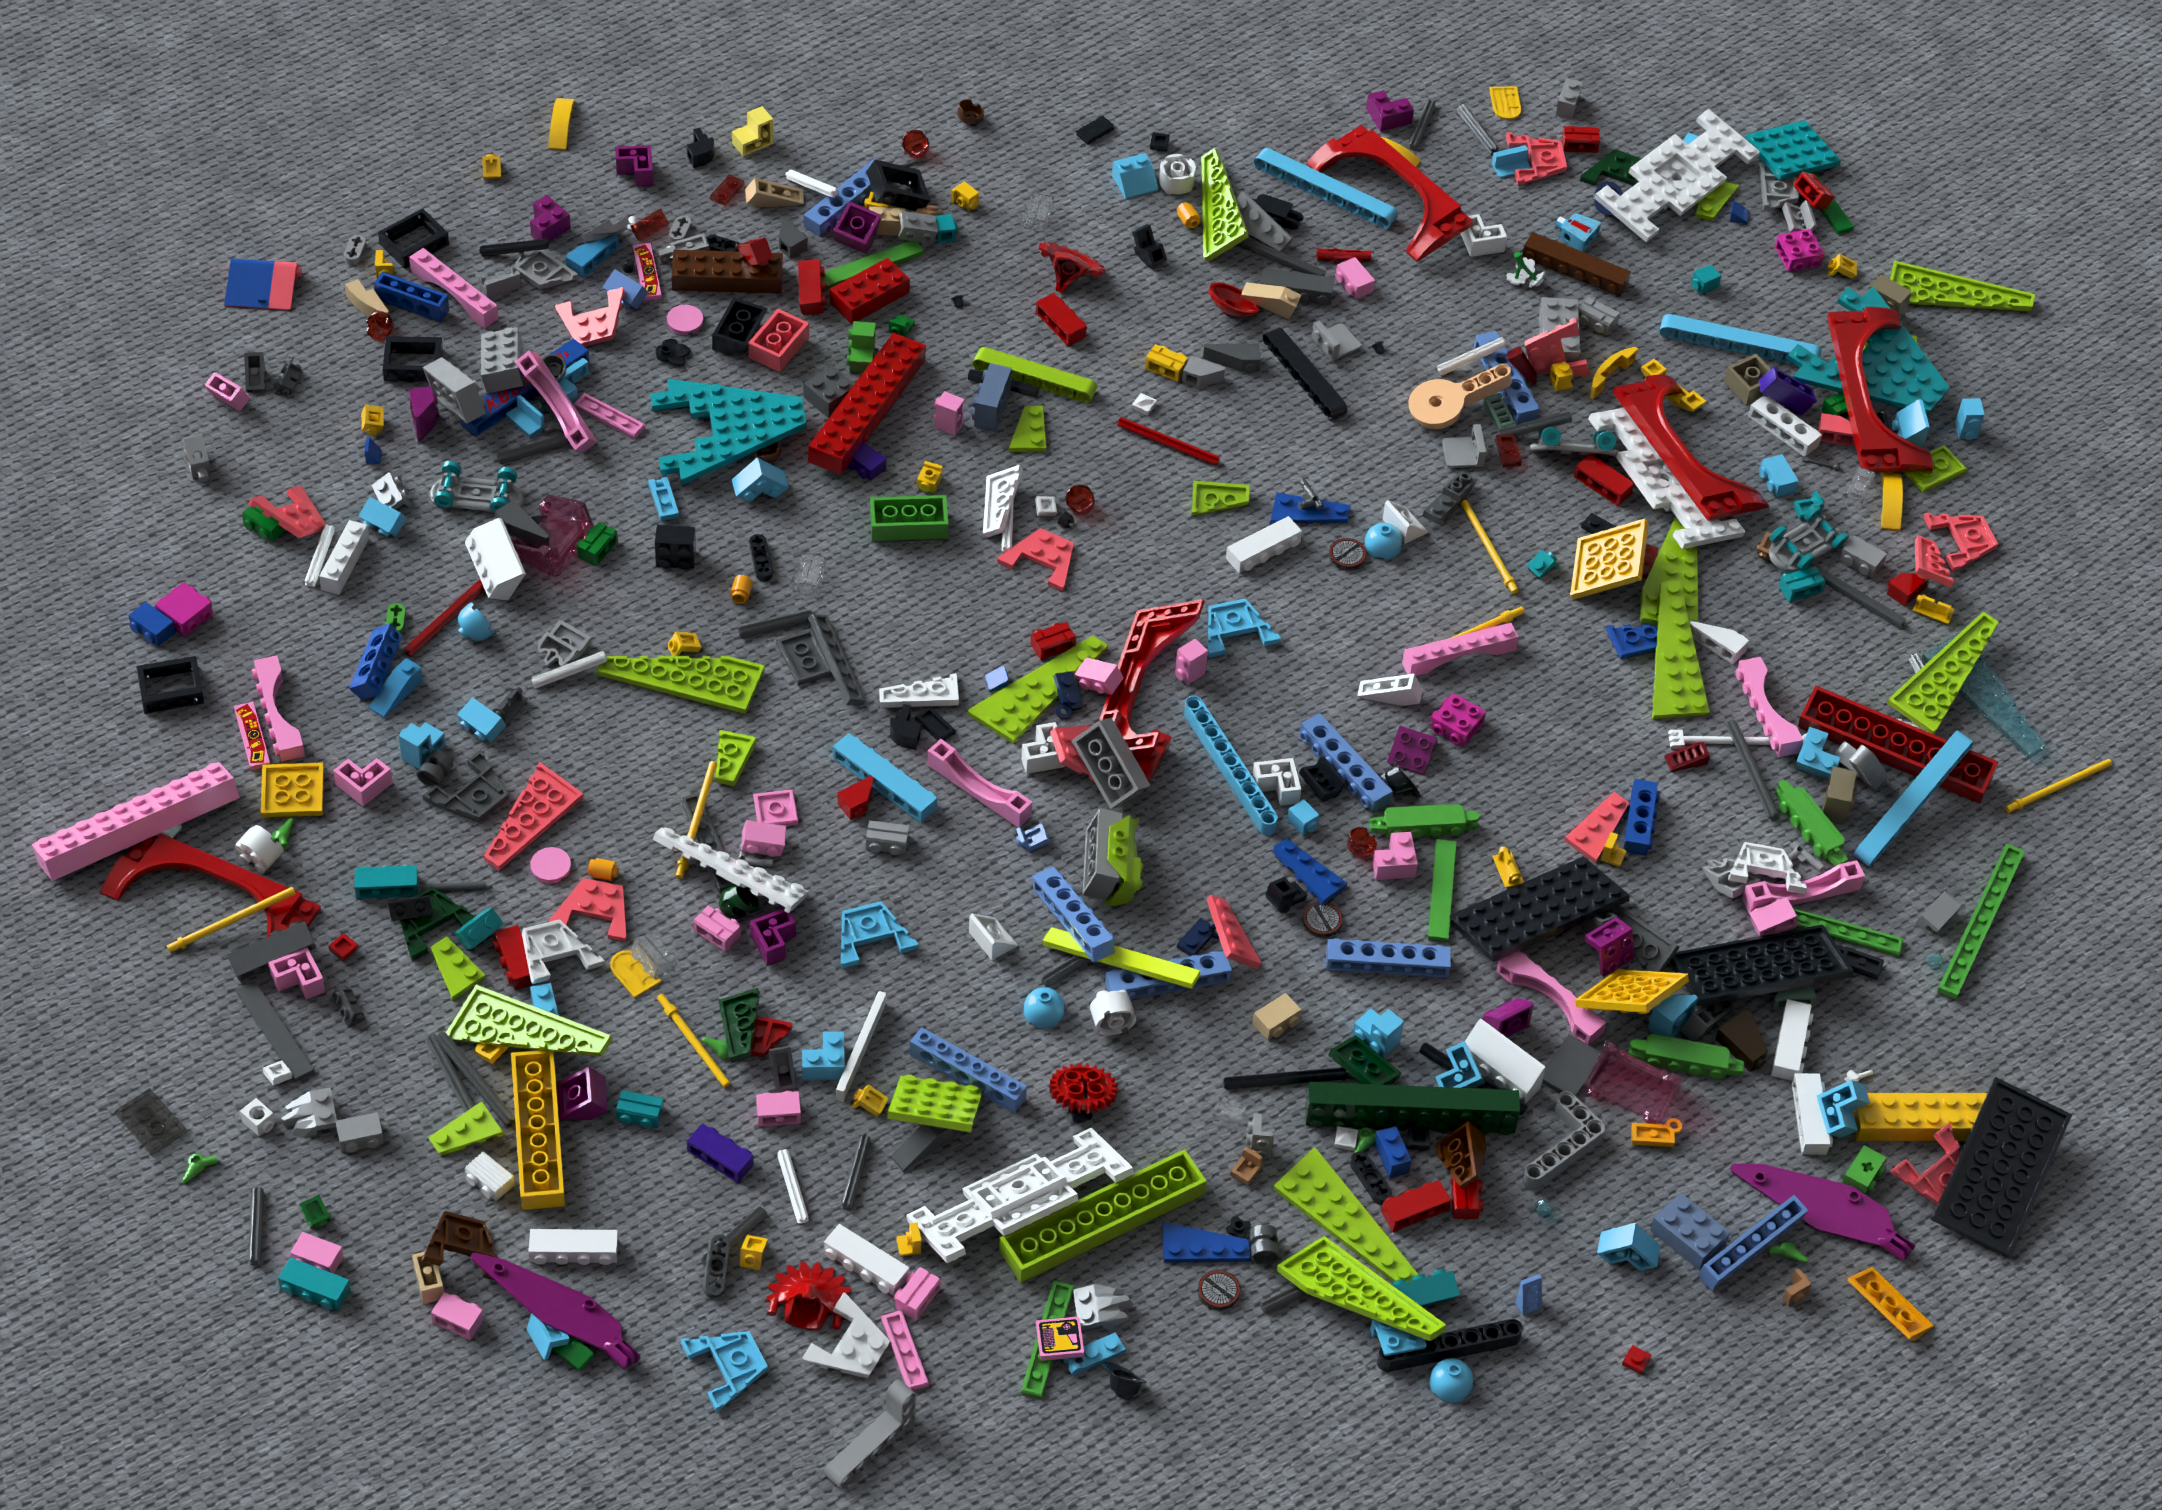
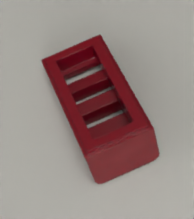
[1507,346,1537,385]
[1664,742,1710,772]

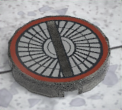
[1328,538,1367,571]
[1302,902,1343,938]
[1197,1270,1241,1311]

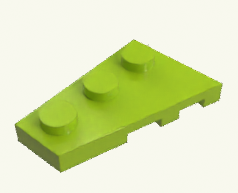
[1695,182,1739,221]
[1009,406,1046,452]
[1191,481,1250,516]
[715,730,757,786]
[430,936,485,1001]
[428,1101,505,1156]

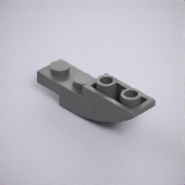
[1423,471,1477,525]

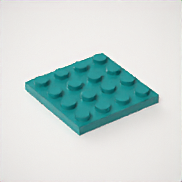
[1744,120,1841,181]

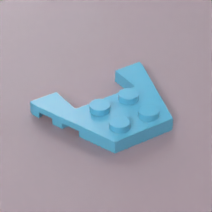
[1208,599,1281,658]
[841,901,918,969]
[680,1331,768,1412]

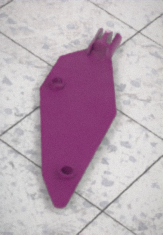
[1730,1163,1916,1262]
[471,1253,641,1370]

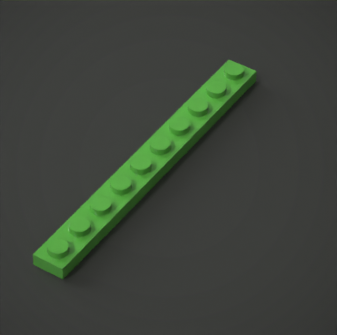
[1937,843,2025,1000]

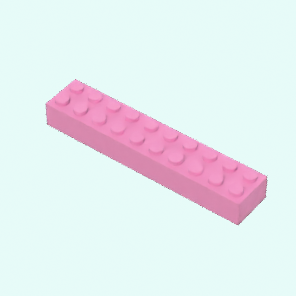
[32,762,240,881]

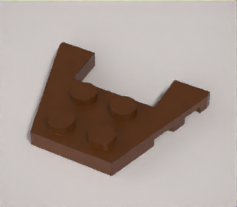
[422,1211,498,1280]

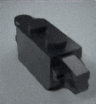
[1253,194,1304,229]

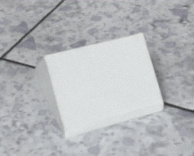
[1382,500,1428,544]
[969,913,1018,960]

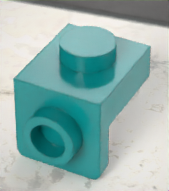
[1793,491,1825,520]
[1526,550,1559,579]

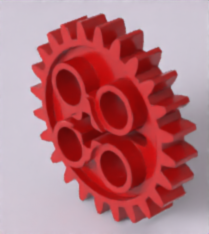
[1049,1063,1118,1114]

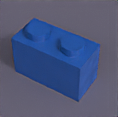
[128,601,175,647]
[1374,1126,1412,1179]

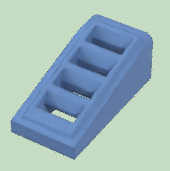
[1515,1274,1542,1315]

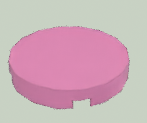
[667,305,703,336]
[530,847,571,884]

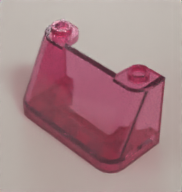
[511,494,594,577]
[1584,1041,1683,1124]

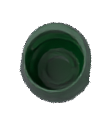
[719,885,759,919]

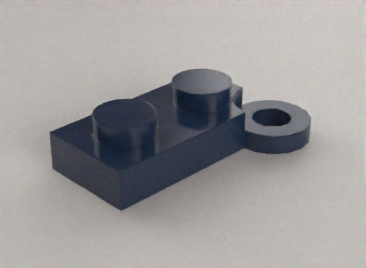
[1053,671,1083,719]
[1177,918,1219,956]

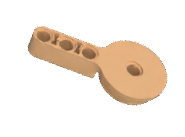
[1409,364,1512,430]

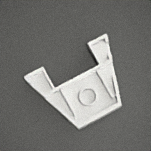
[1728,842,1807,894]
[522,919,604,984]
[801,1293,890,1378]

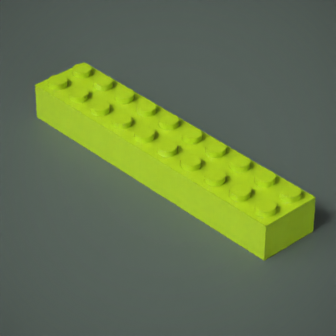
[999,1149,1207,1283]

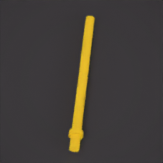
[1460,500,1519,594]
[2005,759,2112,813]
[675,761,717,879]
[167,887,296,953]

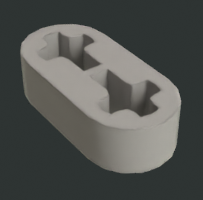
[669,215,691,242]
[344,235,366,265]

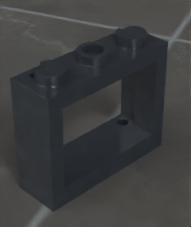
[866,159,931,211]
[378,208,449,269]
[382,336,443,382]
[136,656,204,714]

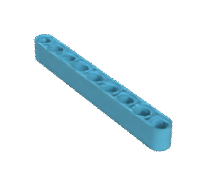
[1253,148,1398,229]
[1660,314,1822,365]
[1184,696,1278,836]
[1853,730,1974,867]

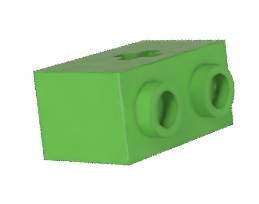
[1842,1145,1886,1195]

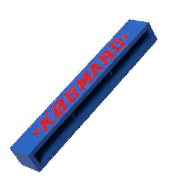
[460,338,589,437]

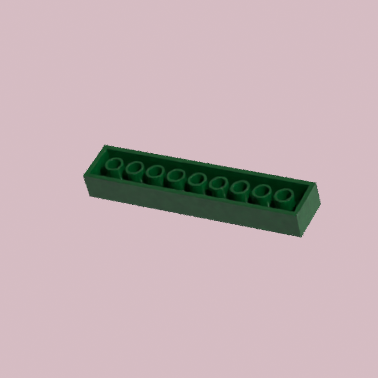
[1305,1082,1520,1135]

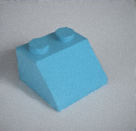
[1112,153,1158,199]
[1892,400,1929,448]
[1648,995,1698,1038]

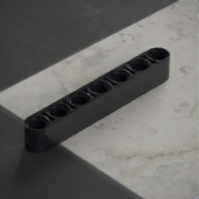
[1263,327,1347,420]
[1377,1319,1523,1372]

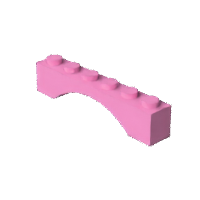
[409,248,498,329]
[515,350,598,453]
[1402,623,1519,676]
[251,655,305,762]
[1735,657,1803,757]
[927,739,1033,828]
[1742,860,1865,915]
[1496,951,1606,1045]

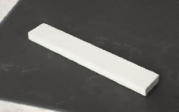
[836,991,886,1102]

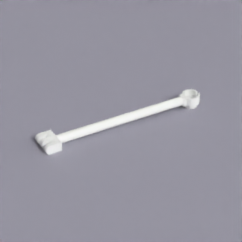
[1668,730,1807,749]

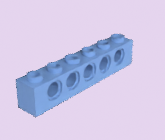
[804,158,890,237]
[1474,331,1540,425]
[1300,713,1393,813]
[1032,867,1116,963]
[1326,938,1451,978]
[1105,951,1232,1000]
[909,1027,1027,1113]
[1698,1195,1809,1291]

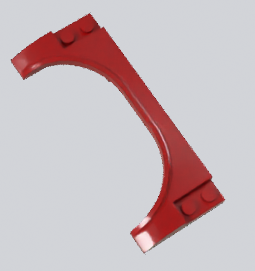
[1307,125,1473,262]
[1827,307,1934,473]
[1613,375,1769,521]
[1099,599,1205,760]
[100,834,321,937]

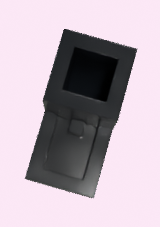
[686,127,715,168]
[1132,224,1167,267]
[890,704,921,750]
[1266,877,1308,913]

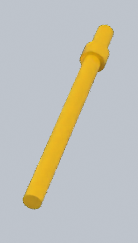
[1451,606,1525,638]
[657,994,731,1088]

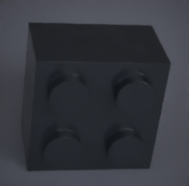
[655,525,696,569]

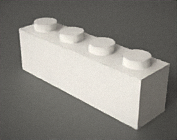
[1226,516,1302,573]
[319,520,369,595]
[1771,999,1814,1081]
[1792,1073,1833,1155]
[824,1224,909,1296]
[529,1229,618,1265]

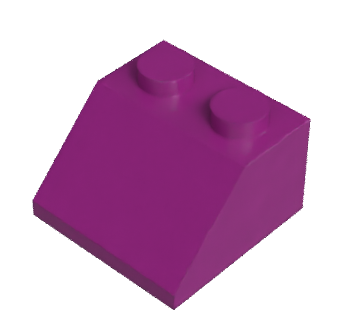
[833,201,882,254]
[409,386,440,442]
[1483,998,1534,1038]
[556,1066,608,1120]

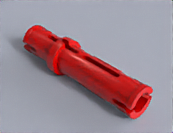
[1316,247,1371,262]

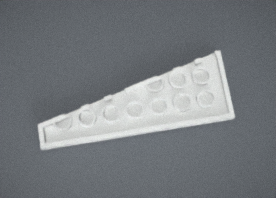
[653,828,808,913]

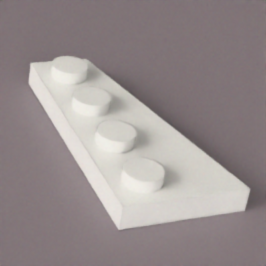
[983,465,1023,538]

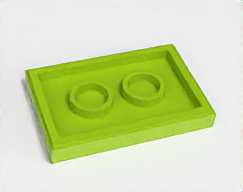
[1903,445,1967,493]

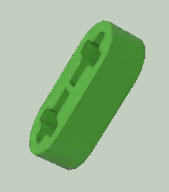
[386,603,406,634]

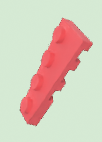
[1915,535,1954,588]

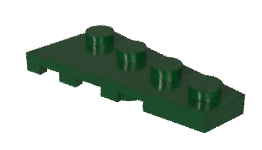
[718,988,760,1063]

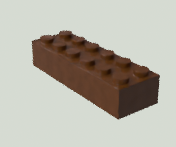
[671,250,783,294]

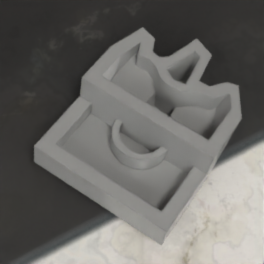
[581,217,630,243]
[538,620,592,667]
[1702,858,1761,898]
[281,1087,337,1137]
[1073,1284,1134,1331]

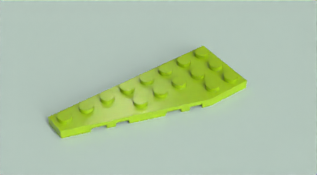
[1640,516,1698,626]
[596,656,765,714]
[1277,1236,1446,1341]

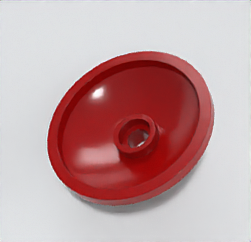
[1208,282,1259,317]

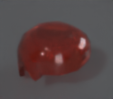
[902,130,930,158]
[366,311,394,341]
[1065,484,1095,515]
[1347,827,1378,858]

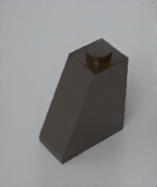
[1716,1008,1768,1072]

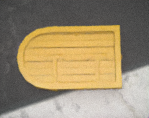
[1489,86,1521,120]
[610,950,662,998]

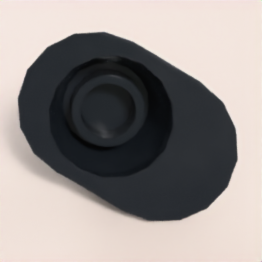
[1381,760,1421,798]
[1102,1362,1147,1401]

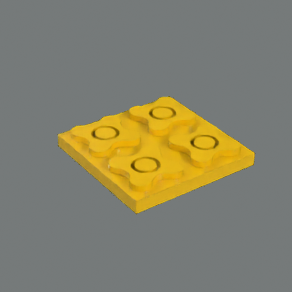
[1570,519,1649,599]
[1575,969,1689,1014]

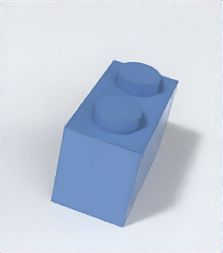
[603,269,649,310]

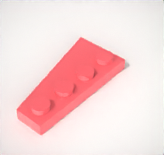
[1565,792,1630,863]
[1206,895,1262,969]

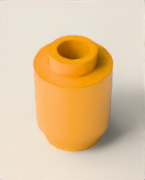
[1177,202,1201,229]
[730,575,753,604]
[588,858,619,881]

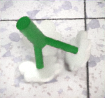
[1506,252,1545,288]

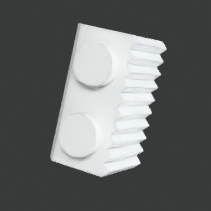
[465,1151,515,1201]

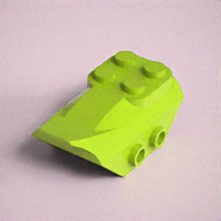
[1103,815,1143,906]

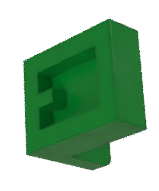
[889,314,915,337]

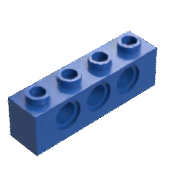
[374,272,449,322]
[349,624,403,700]
[1623,778,1660,856]

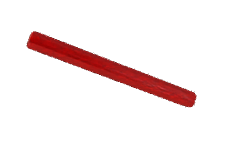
[1117,417,1220,466]
[404,579,485,657]

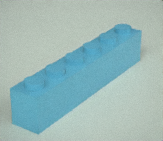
[833,733,937,823]

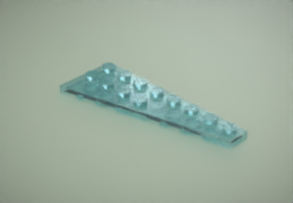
[1922,629,2045,759]

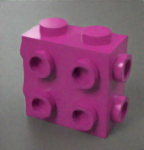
[1775,229,1825,272]
[155,582,213,637]
[1430,693,1486,747]

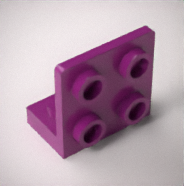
[1387,725,1438,774]
[1585,917,1634,977]

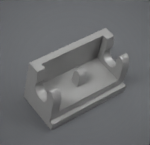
[480,266,521,298]
[1915,891,1961,935]

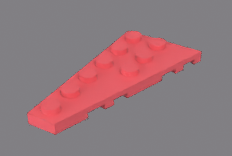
[484,762,584,871]

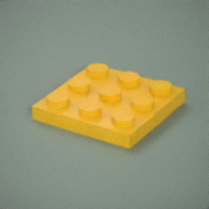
[261,762,324,818]

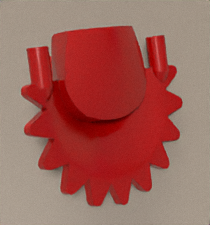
[1039,242,1106,293]
[766,1261,851,1330]

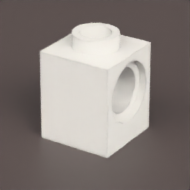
[240,1098,275,1136]

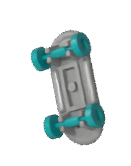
[1529,427,1620,457]
[429,461,524,512]
[1769,505,1849,571]

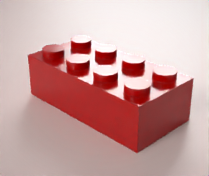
[830,257,910,324]

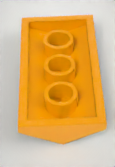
[1847,1267,1934,1341]

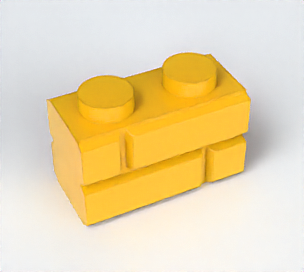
[1145,344,1188,382]

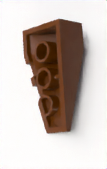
[1436,1121,1486,1189]

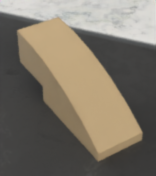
[345,279,390,325]

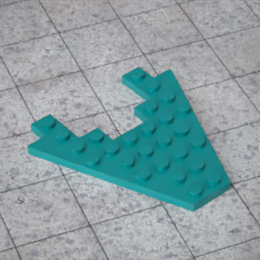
[1787,286,1950,415]
[650,379,807,485]

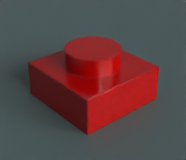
[328,933,359,962]
[1622,1345,1652,1375]

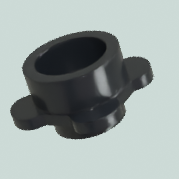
[1068,1107,1093,1124]
[1226,1216,1251,1238]

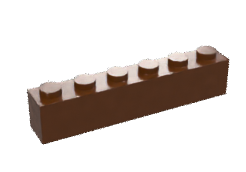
[1522,232,1631,296]

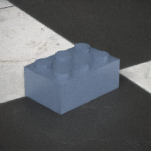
[972,363,1012,432]
[1650,1193,1730,1270]

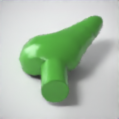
[271,818,294,850]
[702,1038,729,1060]
[1354,1127,1376,1153]
[182,1153,218,1184]
[1769,1241,1809,1263]

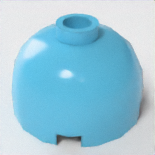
[1365,523,1402,560]
[458,602,495,642]
[1024,987,1065,1029]
[1429,1358,1474,1403]

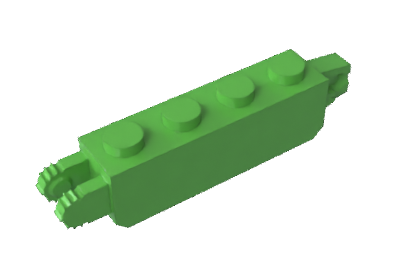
[1775,780,1848,867]
[1369,804,1480,838]
[1627,1034,1744,1079]

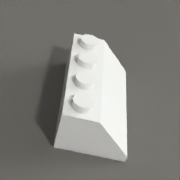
[465,518,526,600]
[1465,1019,1546,1103]

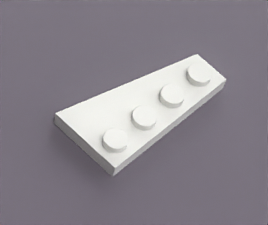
[879,673,959,708]

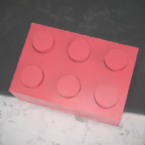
[748,309,809,372]

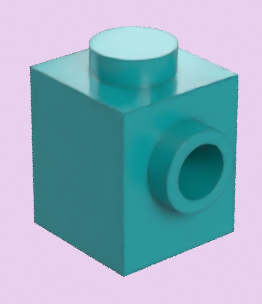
[935,214,958,243]
[1691,264,1722,295]

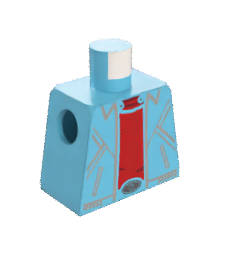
[1555,213,1601,252]

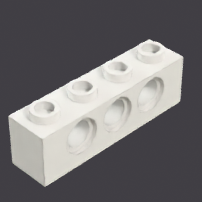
[1748,395,1822,456]

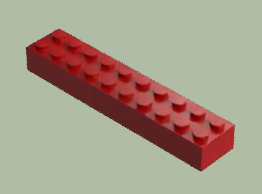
[808,333,926,475]
[1798,685,1998,804]

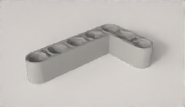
[1833,741,1888,791]
[1523,1091,1605,1190]
[823,1379,916,1488]

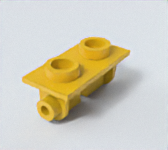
[1912,594,1955,624]
[1492,846,1524,888]

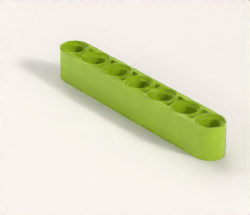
[972,347,1098,403]

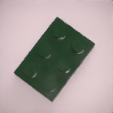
[1328,1035,1401,1085]

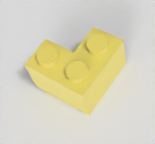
[732,106,774,156]

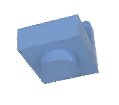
[1016,823,1050,852]

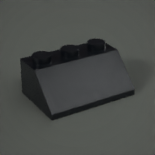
[712,297,768,355]

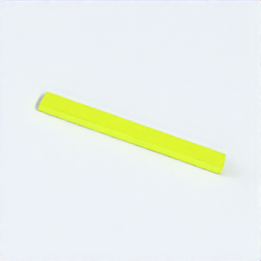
[1042,927,1200,989]

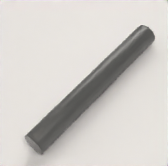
[423,881,486,892]

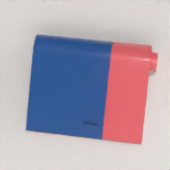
[224,258,302,310]

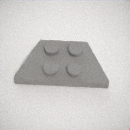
[1759,163,1799,211]
[514,240,578,290]

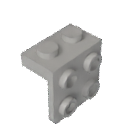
[1312,320,1361,361]
[1442,424,1489,468]

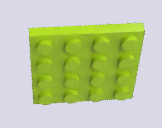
[887,1075,983,1132]

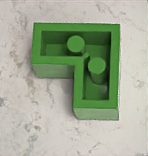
[847,321,876,374]

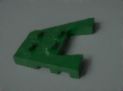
[1580,149,1642,186]
[400,887,477,961]

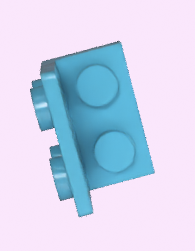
[1370,1319,1426,1356]

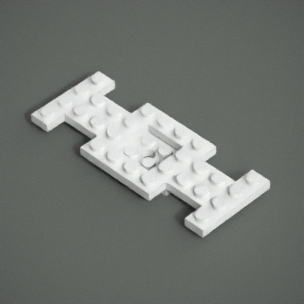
[1594,109,1760,242]
[1588,408,1745,549]
[906,1128,1134,1263]

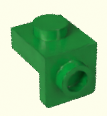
[299,1195,332,1229]

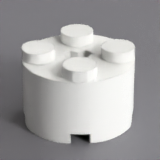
[1159,154,1196,195]
[235,825,284,874]
[1090,990,1136,1036]

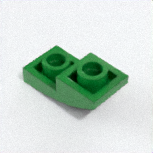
[551,1334,595,1371]

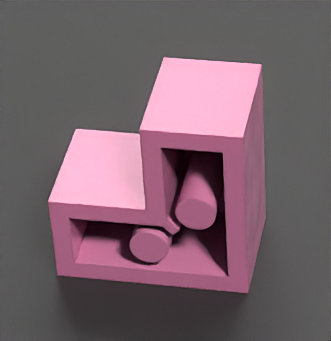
[333,758,393,807]
[1373,832,1418,880]
[268,947,325,1000]

